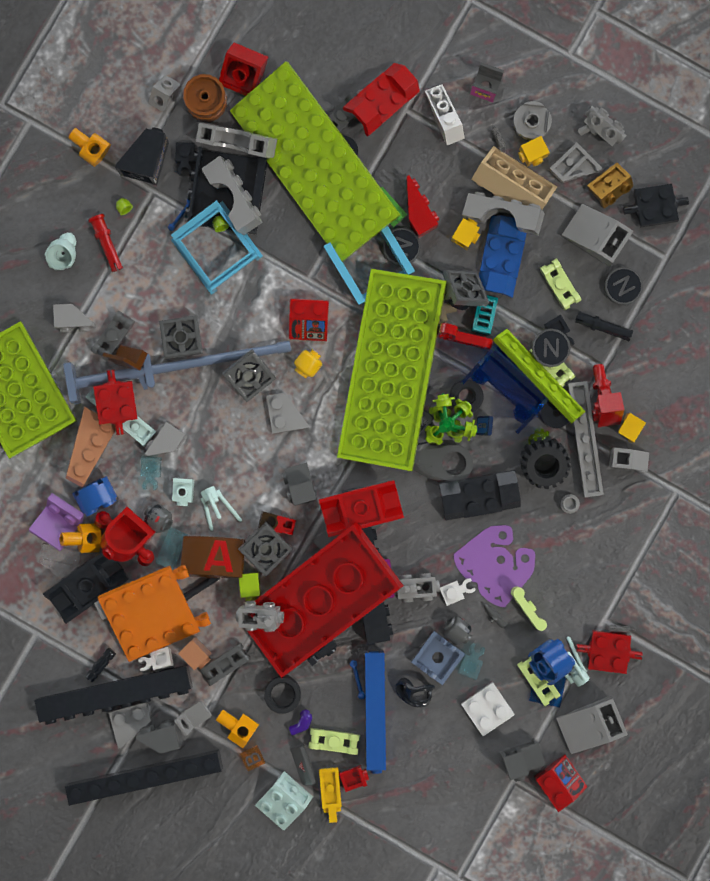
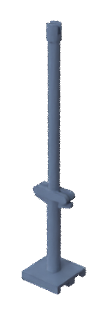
[63,341,291,405]

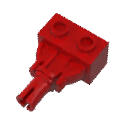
[592,364,624,427]

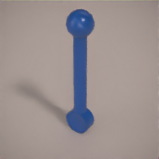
[168,199,190,231]
[350,660,366,700]

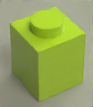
[239,572,261,601]

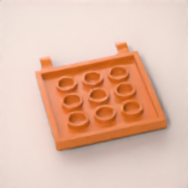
[98,565,211,662]

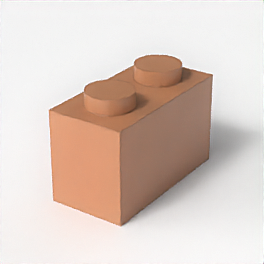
[178,637,212,670]

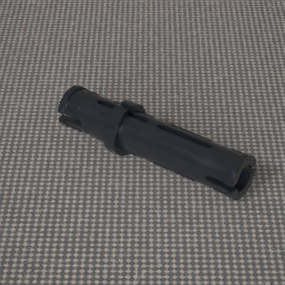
[575,311,633,342]

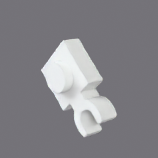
[440,578,476,606]
[138,647,174,673]

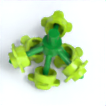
[425,393,478,445]

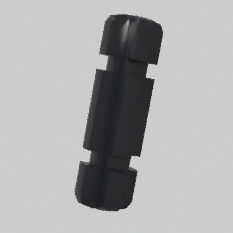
[85,648,116,682]

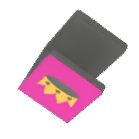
[470,62,504,103]

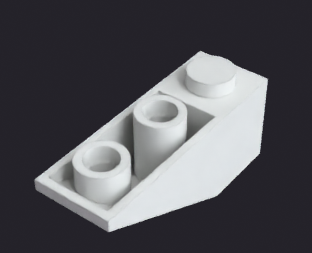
[425,84,465,145]

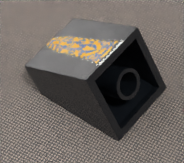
[115,127,169,185]

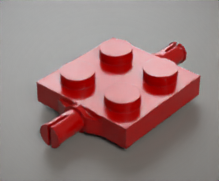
[93,369,138,435]
[576,630,643,674]

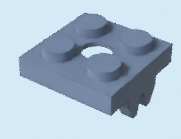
[411,631,465,685]

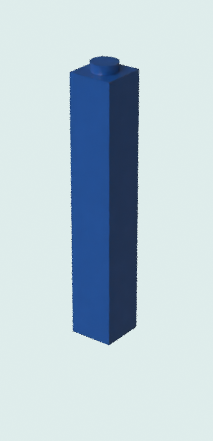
[365,651,386,774]

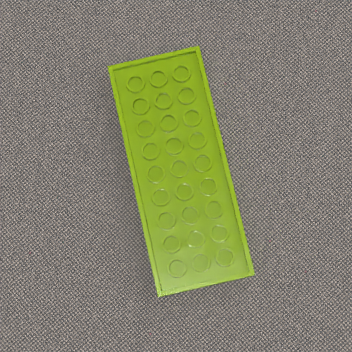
[230,61,400,262]
[337,269,447,471]

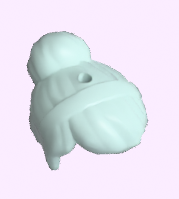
[44,232,77,270]

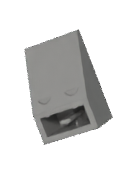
[561,204,633,266]
[556,696,628,754]

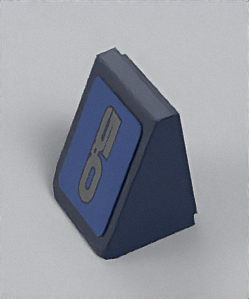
[476,416,493,436]

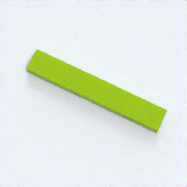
[493,329,586,424]

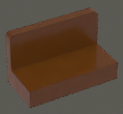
[102,345,148,371]

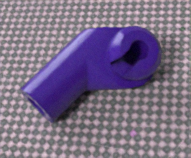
[289,709,312,736]

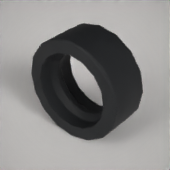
[264,676,301,714]

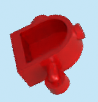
[94,507,155,567]

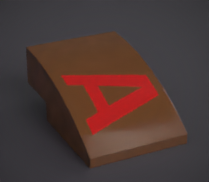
[181,536,245,578]

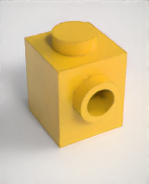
[518,136,550,167]
[451,218,481,250]

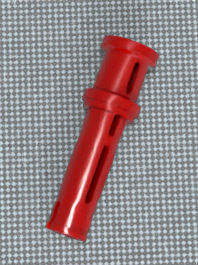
[88,214,123,272]

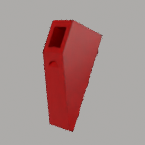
[406,175,439,238]

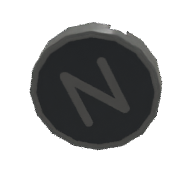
[383,228,421,266]
[604,267,643,305]
[532,329,571,368]

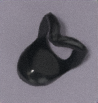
[395,678,435,707]

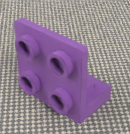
[29,493,84,551]

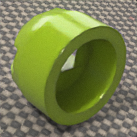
[116,198,133,215]
[212,216,229,232]

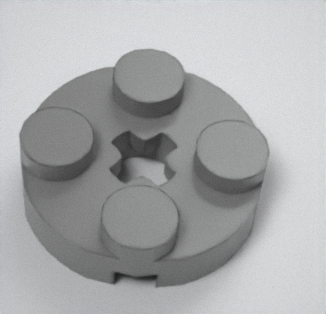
[513,101,552,141]

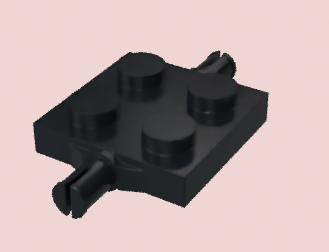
[623,184,689,228]

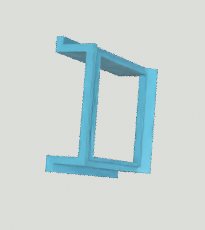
[171,200,263,295]
[324,226,415,306]

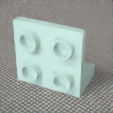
[255,771,313,830]

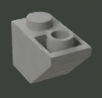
[53,304,96,333]
[145,422,187,457]
[609,448,649,472]

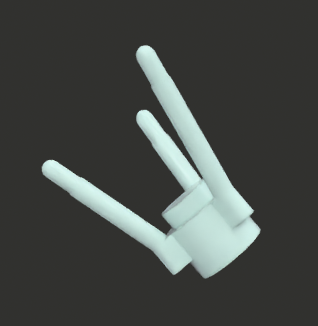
[201,486,242,531]
[565,636,590,686]

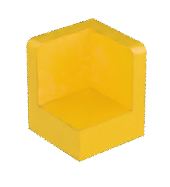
[618,413,646,443]

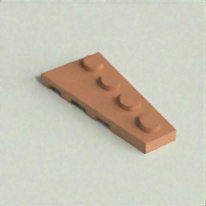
[66,407,116,488]

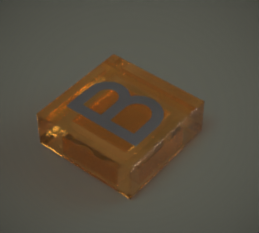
[240,745,266,771]

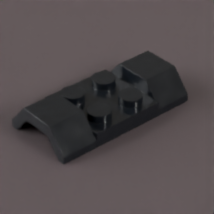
[439,470,521,521]
[43,552,129,624]

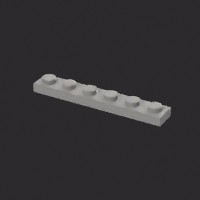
[567,381,604,498]

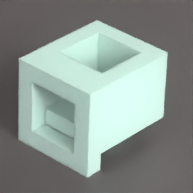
[172,478,194,506]

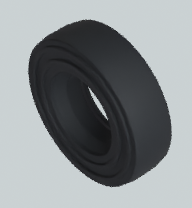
[449,379,484,413]

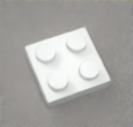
[461,682,515,736]

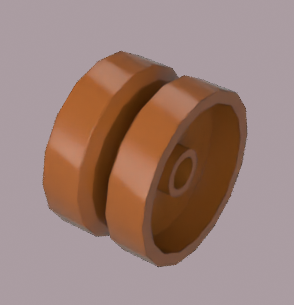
[183,74,227,122]

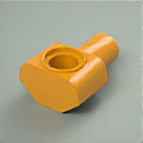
[68,128,111,167]
[60,523,101,553]
[215,710,259,748]

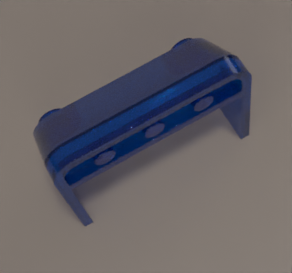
[460,344,549,434]

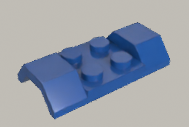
[479,216,527,298]

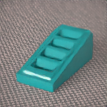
[471,295,498,335]

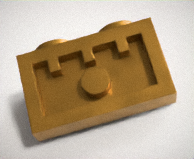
[587,163,633,209]

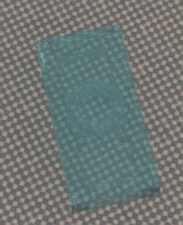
[155,527,188,570]

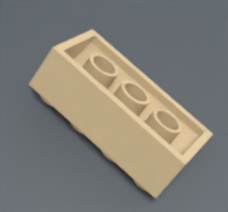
[471,146,557,210]

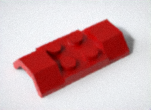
[342,63,420,137]
[318,480,404,537]

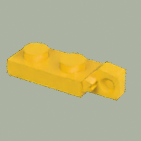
[319,767,342,823]

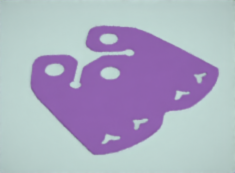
[454,525,535,607]

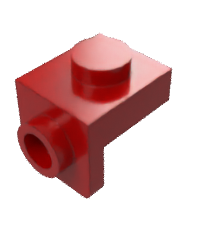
[339,765,370,792]

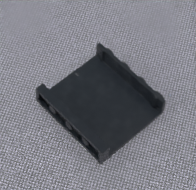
[185,146,268,235]

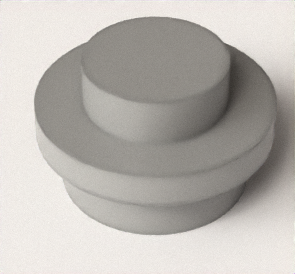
[560,494,580,514]

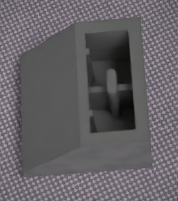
[136,719,184,754]

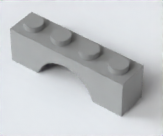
[196,122,277,158]
[202,156,263,235]
[462,192,545,236]

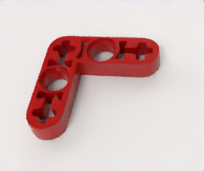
[437,323,493,350]

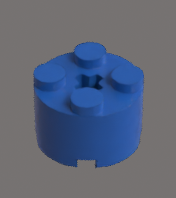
[72,476,117,517]
[528,639,575,685]

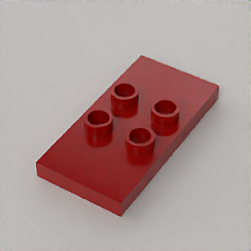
[247,523,404,678]

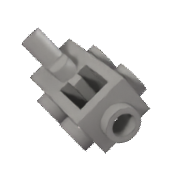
[578,106,627,146]
[394,573,440,602]
[236,601,284,632]

